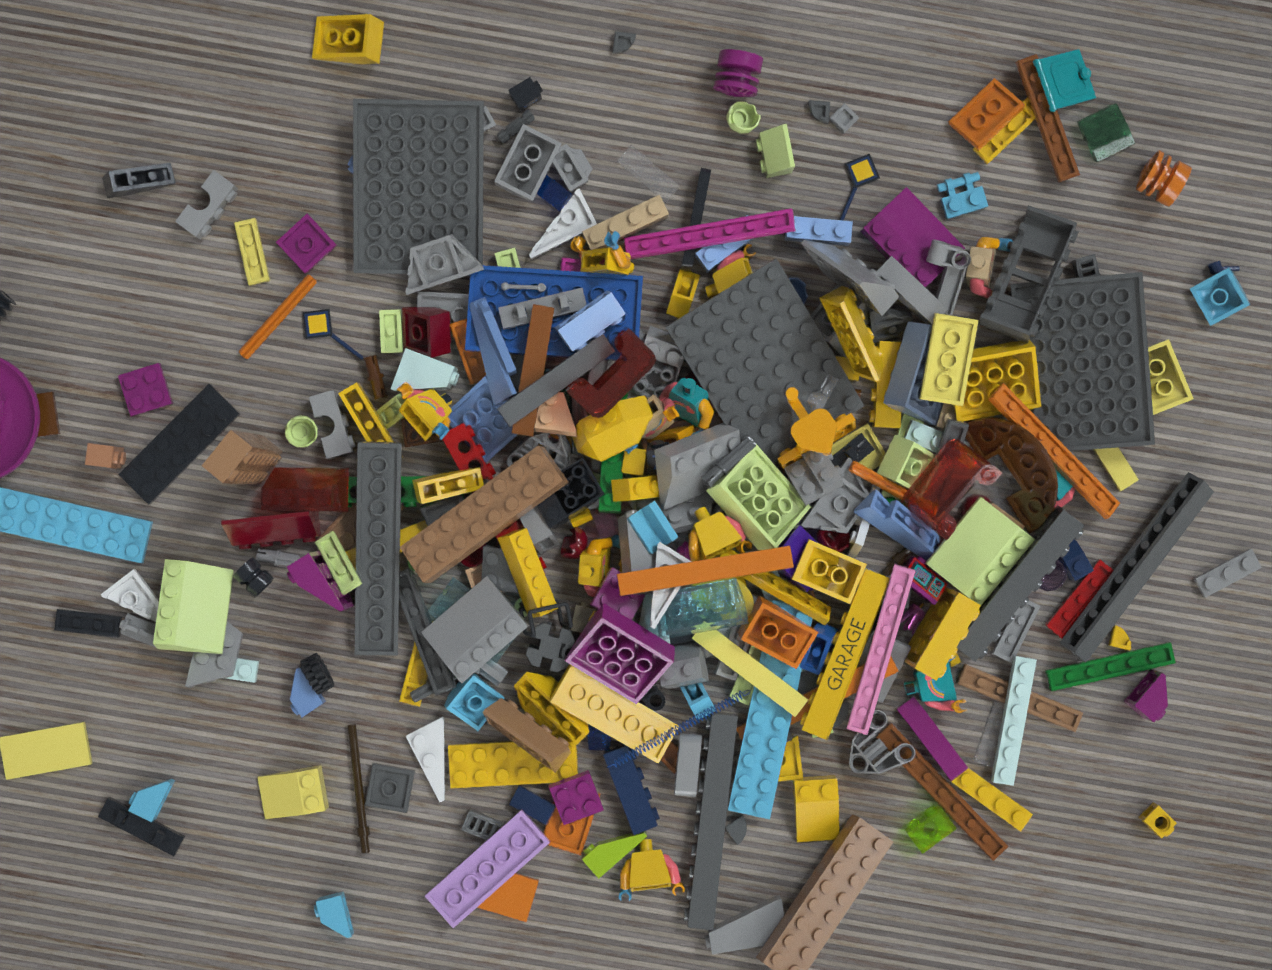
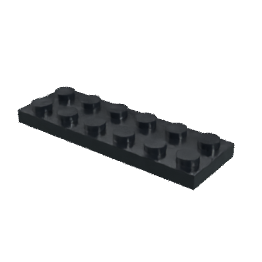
[118,384,240,505]

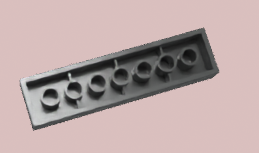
[957,505,1085,662]

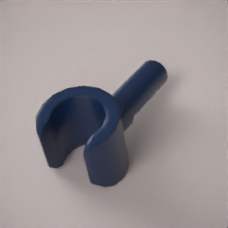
[1208,261,1240,275]

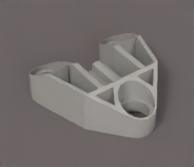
[507,429,572,470]
[849,710,916,774]

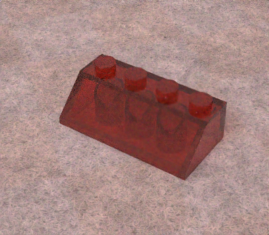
[261,467,349,512]

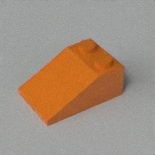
[737,596,818,669]

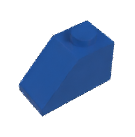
[800,622,838,675]

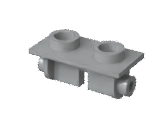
[119,613,156,647]

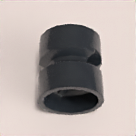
[233,557,274,598]

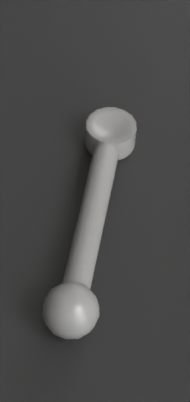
[501,282,546,292]

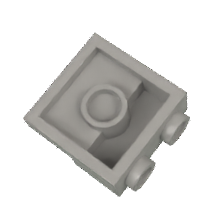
[784,451,844,506]

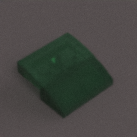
[1077,103,1135,162]

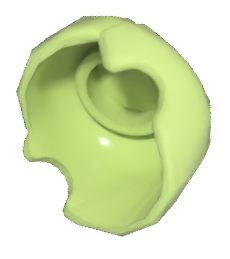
[726,101,761,133]
[285,415,318,447]

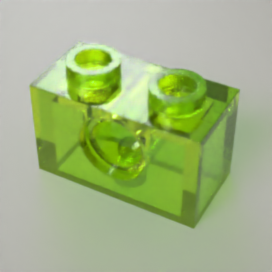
[905,805,957,854]

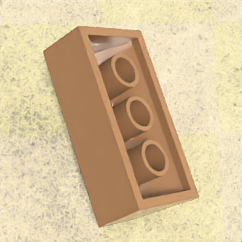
[482,698,571,773]

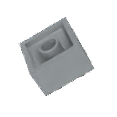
[660,641,709,689]

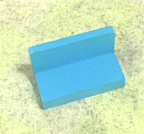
[627,501,678,554]

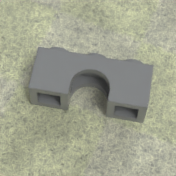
[175,170,238,239]
[309,390,356,459]

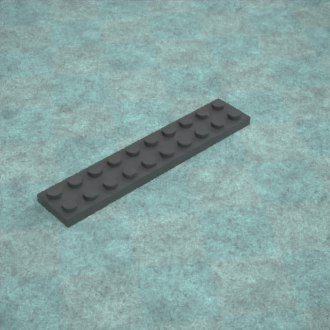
[355,441,402,656]

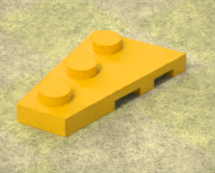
[778,735,803,782]

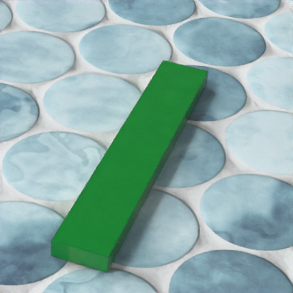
[1045,642,1176,691]

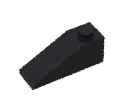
[102,163,176,198]

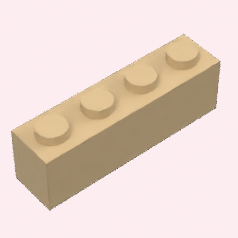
[582,195,669,250]

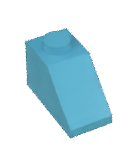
[680,683,715,720]
[128,779,175,822]
[314,891,354,938]

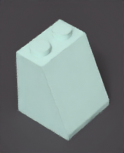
[391,349,460,393]

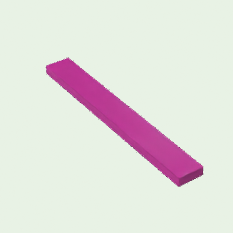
[624,208,796,260]

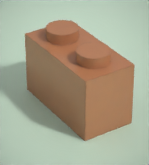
[85,443,126,469]

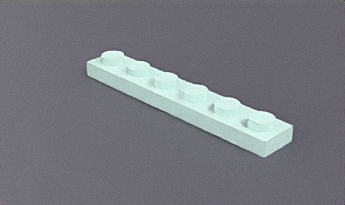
[991,655,1037,786]

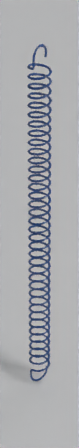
[606,690,750,768]

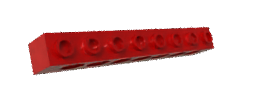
[443,422,547,575]

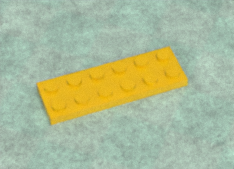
[549,664,679,764]
[448,741,579,788]

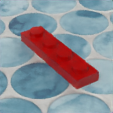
[1045,559,1114,639]

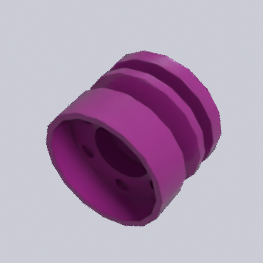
[713,49,763,97]

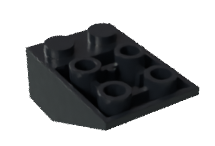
[537,457,605,529]

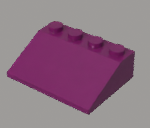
[860,187,965,287]
[287,551,355,612]
[565,603,675,704]

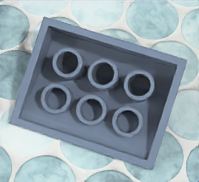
[883,322,943,426]

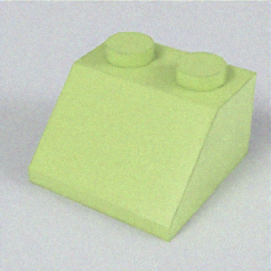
[756,124,795,178]
[877,435,936,494]

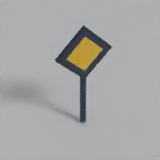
[839,153,880,221]
[303,309,363,360]

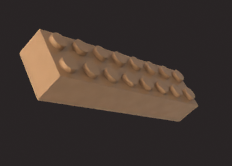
[202,430,283,485]
[400,445,569,583]
[756,814,893,970]

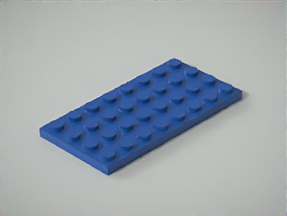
[465,265,643,362]

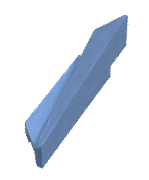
[469,297,517,405]
[854,489,941,562]

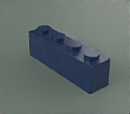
[603,744,660,835]

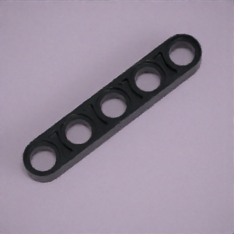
[681,167,711,272]

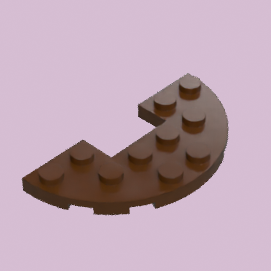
[965,417,1058,534]

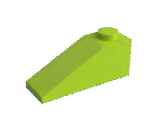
[582,831,647,879]

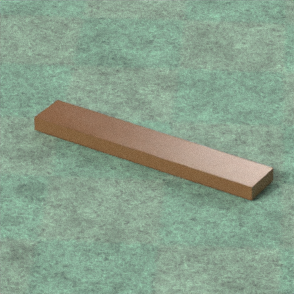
[956,664,1083,733]

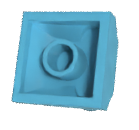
[1190,267,1250,326]
[444,673,505,731]

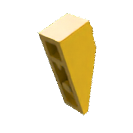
[412,467,484,504]

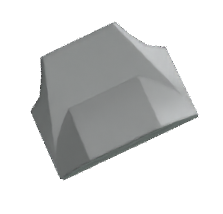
[552,144,593,192]

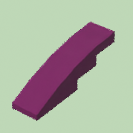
[897,697,968,781]

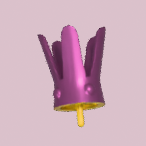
[900,603,926,635]

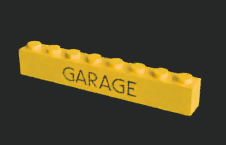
[800,569,890,740]

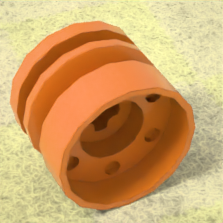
[1136,150,1192,207]

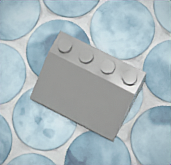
[801,240,899,316]
[654,423,740,510]
[421,576,529,683]

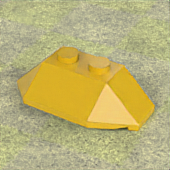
[572,395,653,462]
[514,672,589,746]

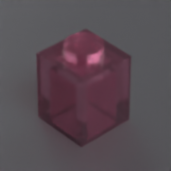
[592,509,619,539]

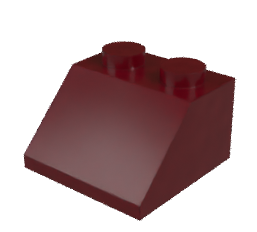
[402,307,451,358]

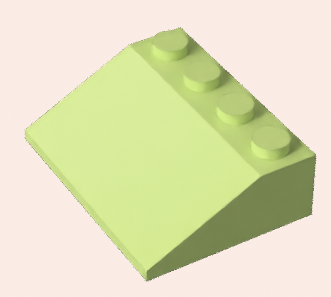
[706,444,811,551]
[926,496,1035,607]
[153,559,234,654]

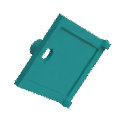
[1033,49,1097,112]

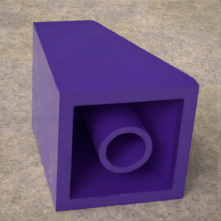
[777,525,818,592]

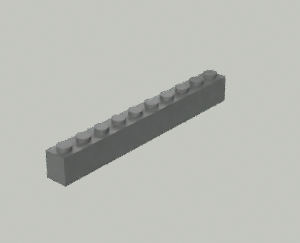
[1060,472,1214,663]
[684,712,738,930]

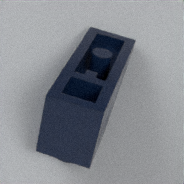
[1058,539,1094,581]

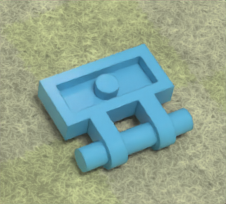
[937,172,988,220]

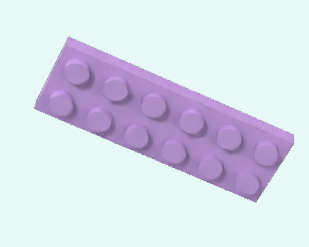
[425,809,550,928]

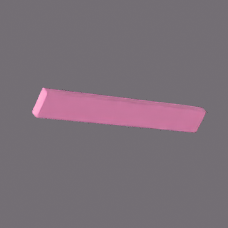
[846,564,916,735]

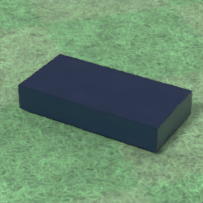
[509,785,556,825]

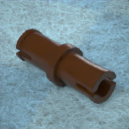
[363,355,388,399]

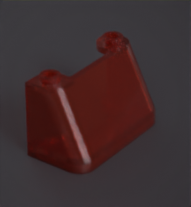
[565,327,656,418]
[903,439,1002,541]

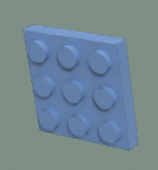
[448,376,518,463]

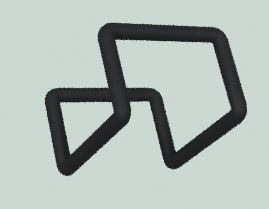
[519,599,573,638]

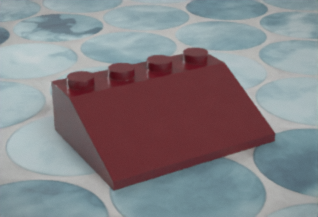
[221,511,321,549]

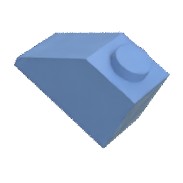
[290,667,326,717]

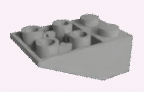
[628,326,684,398]

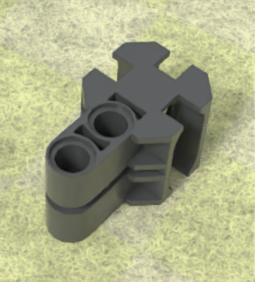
[526,621,576,672]

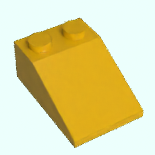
[312,14,384,64]
[791,539,867,604]
[792,775,839,842]

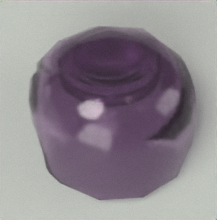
[1039,559,1067,592]

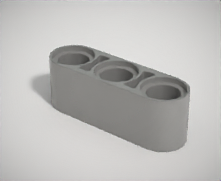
[674,733,702,797]

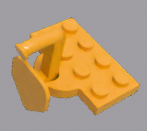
[778,387,856,474]

